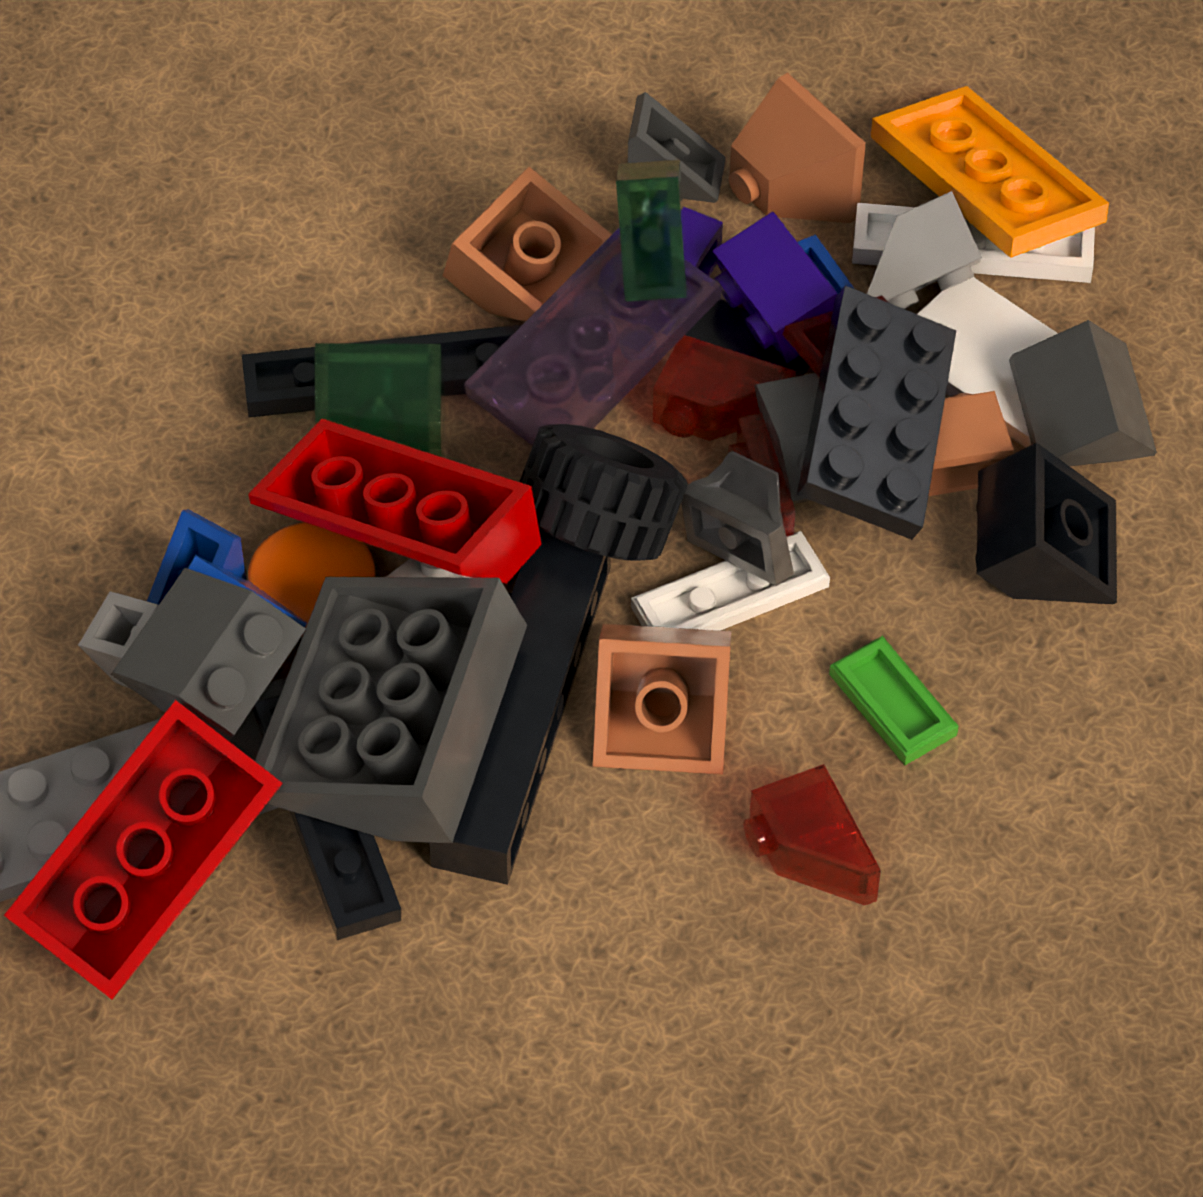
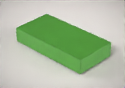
[829,636,959,765]

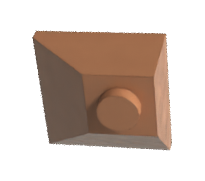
[729,72,866,223]

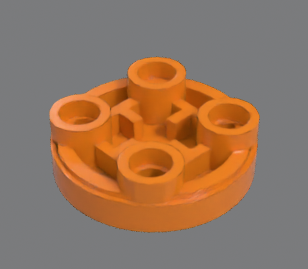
[248,522,376,637]

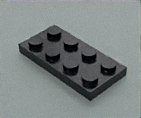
[797,285,957,540]

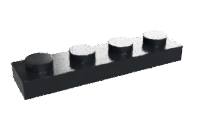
[254,695,401,940]

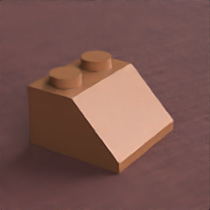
[443,167,621,325]
[592,624,731,775]

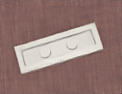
[631,531,830,631]

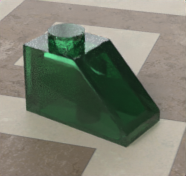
[616,160,687,301]

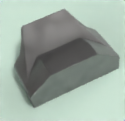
[681,451,794,586]

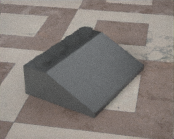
[255,577,527,843]

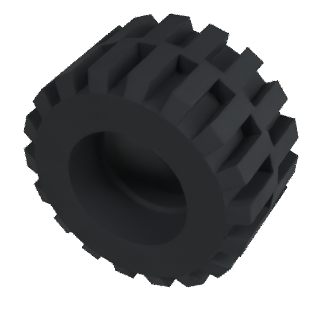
[519,424,688,561]

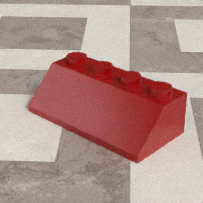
[248,418,542,584]
[3,700,283,1000]

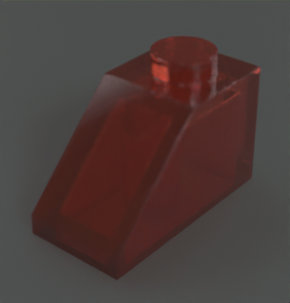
[653,334,796,441]
[743,764,881,906]

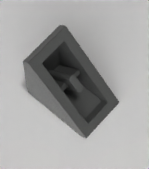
[628,92,726,203]

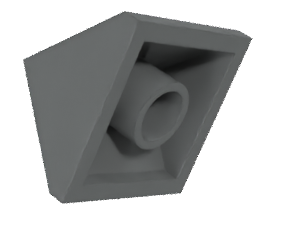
[1009,320,1157,466]

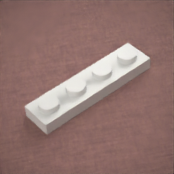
[852,203,1095,283]

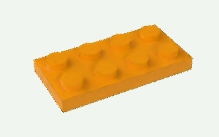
[871,86,1109,258]

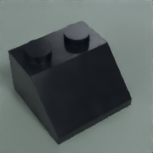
[975,442,1117,605]

